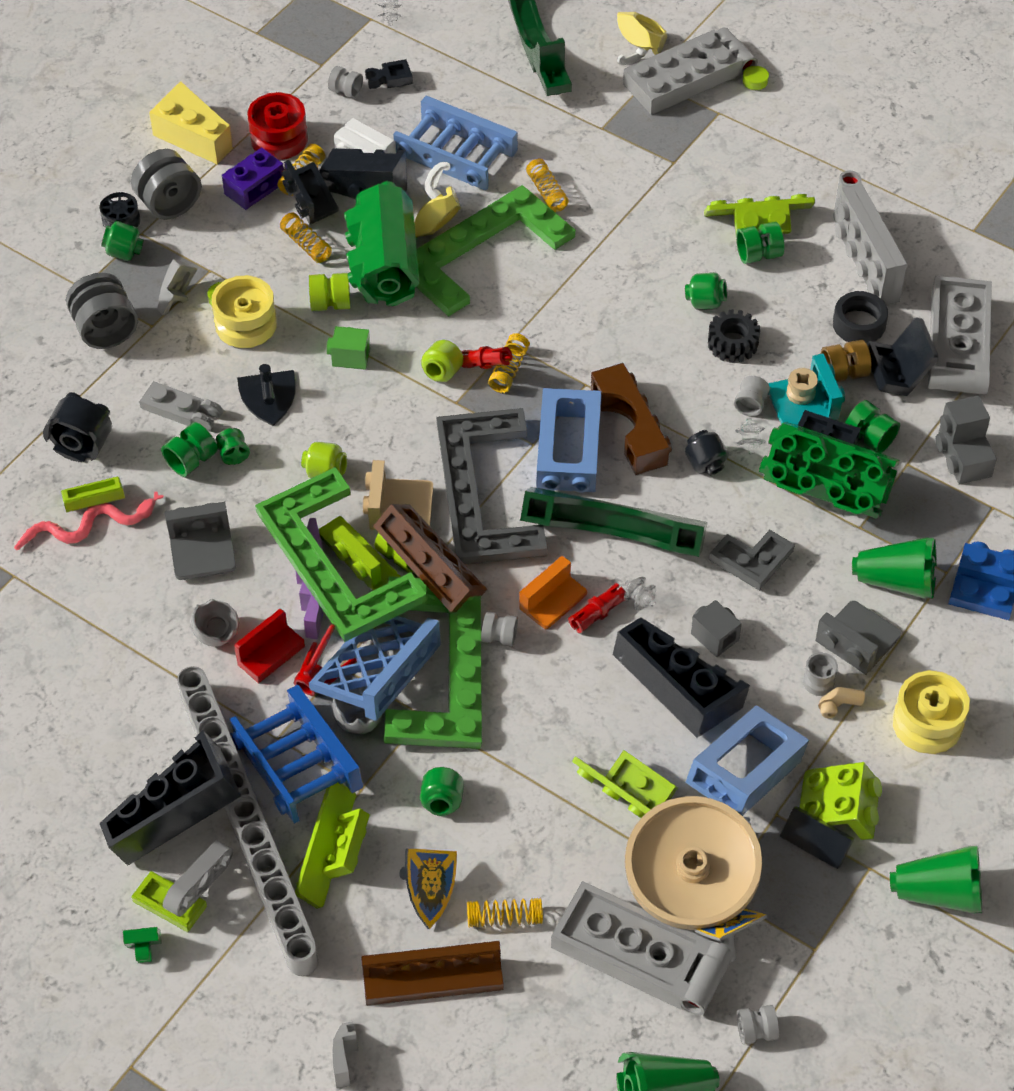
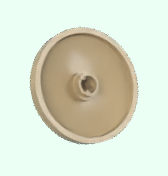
[625,796,762,930]

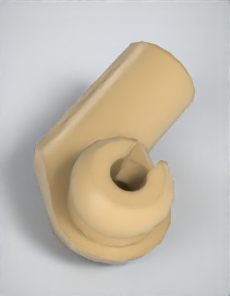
[818,687,865,718]

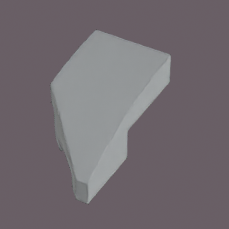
[157,259,198,315]
[332,1021,358,1088]

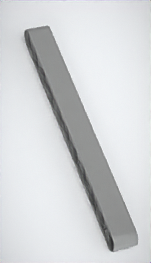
[177,666,318,976]

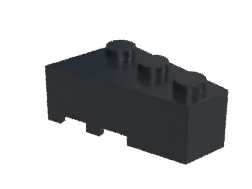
[319,148,408,200]

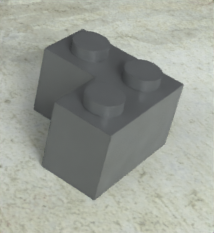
[935,395,997,484]

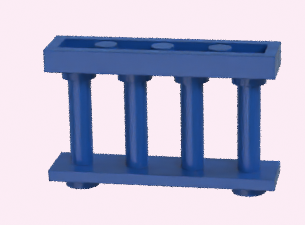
[230,685,363,824]

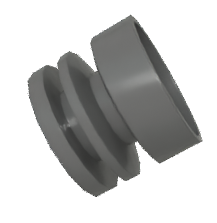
[65,273,138,349]

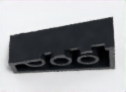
[612,617,750,738]
[99,730,241,866]

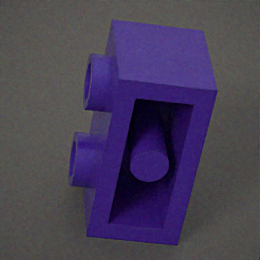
[221,147,284,210]

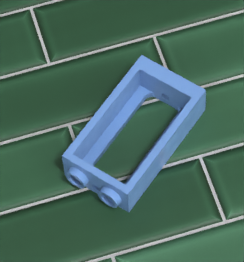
[536,388,601,493]
[685,705,809,816]

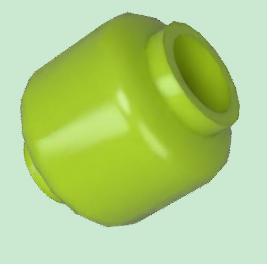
[421,340,463,382]
[301,441,347,478]

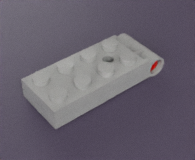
[623,27,758,115]
[833,170,907,305]
[928,275,992,395]
[551,881,733,1015]

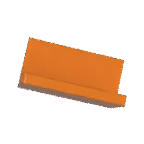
[519,556,587,630]

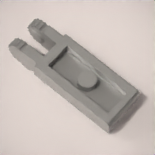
[139,381,224,431]

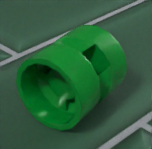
[736,222,785,264]
[845,400,901,453]
[161,422,218,477]

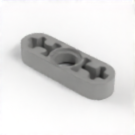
[163,841,233,917]

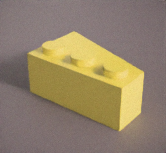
[149,81,233,165]

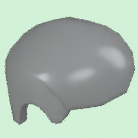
[191,599,240,647]
[332,688,382,734]

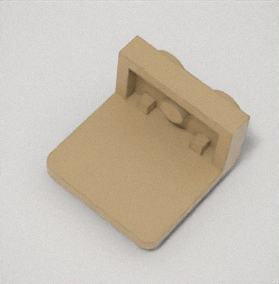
[363,460,433,530]

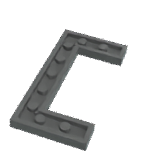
[436,408,548,564]

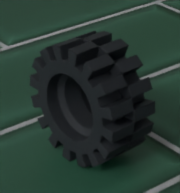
[708,309,760,363]

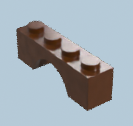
[591,363,672,476]

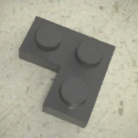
[709,529,795,591]

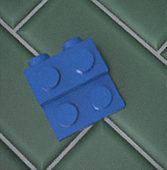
[948,541,1014,621]

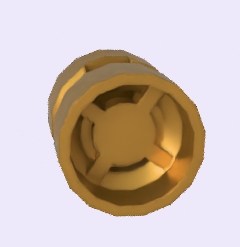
[820,340,871,382]

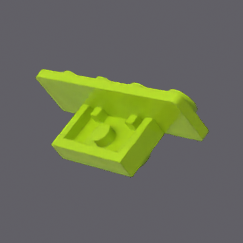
[704,194,815,234]
[318,516,401,591]
[572,750,678,818]
[295,783,370,909]

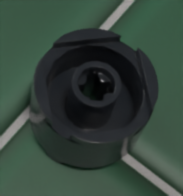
[43,392,112,462]

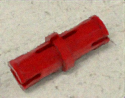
[461,346,513,369]
[568,583,627,633]

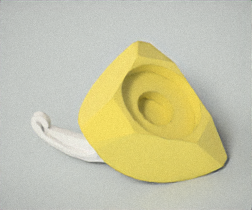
[617,12,667,66]
[414,162,461,238]

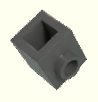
[691,600,742,657]

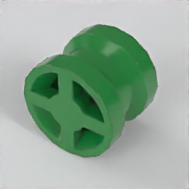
[215,428,250,465]

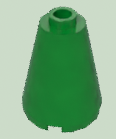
[852,537,937,599]
[890,845,982,914]
[616,1052,720,1091]

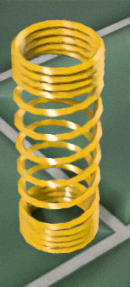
[277,144,326,196]
[526,158,569,212]
[280,212,332,263]
[488,333,530,393]
[467,897,543,928]

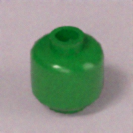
[101,221,144,261]
[685,272,728,310]
[420,767,464,816]

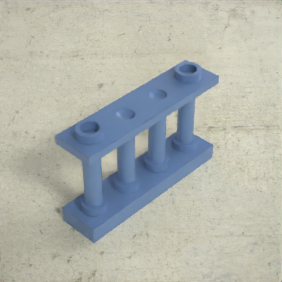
[393,95,518,191]

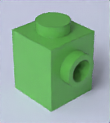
[327,326,371,370]

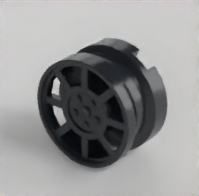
[99,192,141,227]

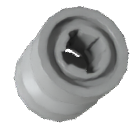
[328,66,363,98]
[734,376,770,416]
[481,611,518,647]
[803,652,838,696]
[737,1005,779,1045]

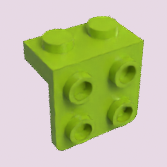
[799,762,882,840]

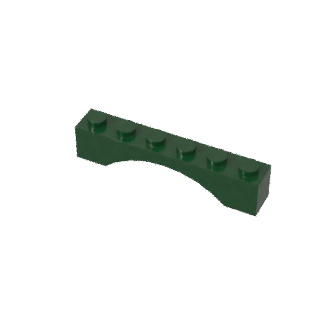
[520,487,708,557]

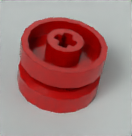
[247,92,308,160]

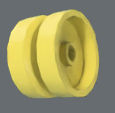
[212,275,277,348]
[893,670,970,754]

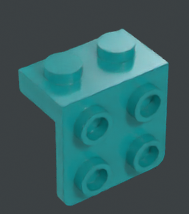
[768,353,845,425]

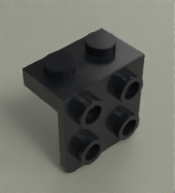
[282,160,339,225]
[867,317,938,396]

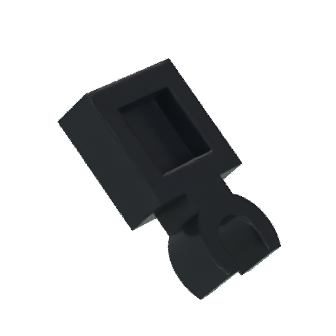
[365,59,413,89]

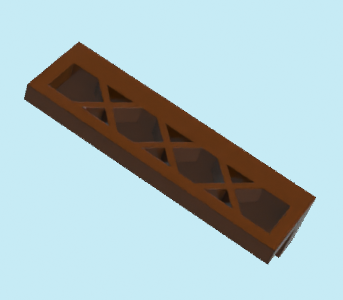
[373,504,488,613]
[361,941,504,1006]

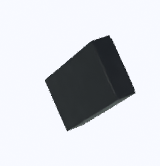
[780,806,855,869]

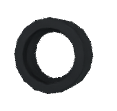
[833,291,888,344]

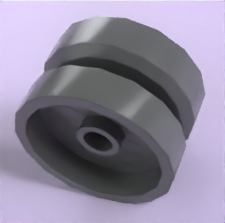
[130,148,202,220]

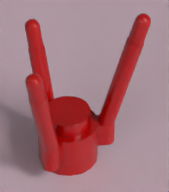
[293,624,362,696]

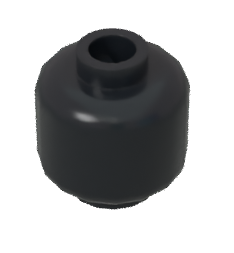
[685,430,729,476]

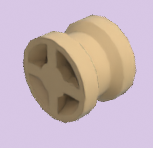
[786,368,818,405]

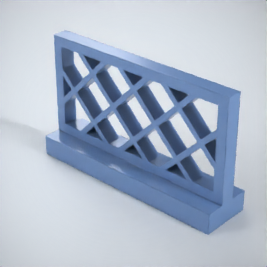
[309,616,441,721]

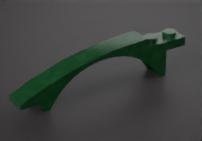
[508,0,572,96]

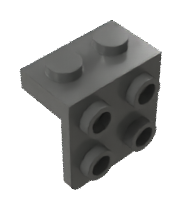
[165,501,236,580]
[815,601,901,675]

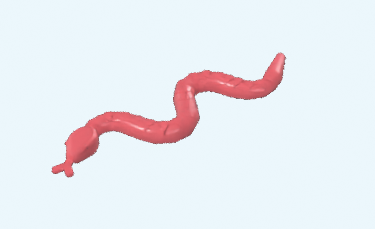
[14,492,164,550]

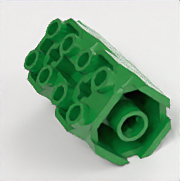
[344,181,419,306]
[759,422,900,519]

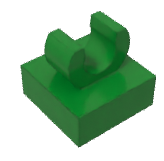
[123,927,162,963]

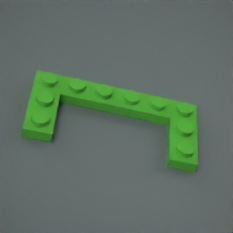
[417,185,576,317]
[255,467,427,642]
[384,576,482,749]

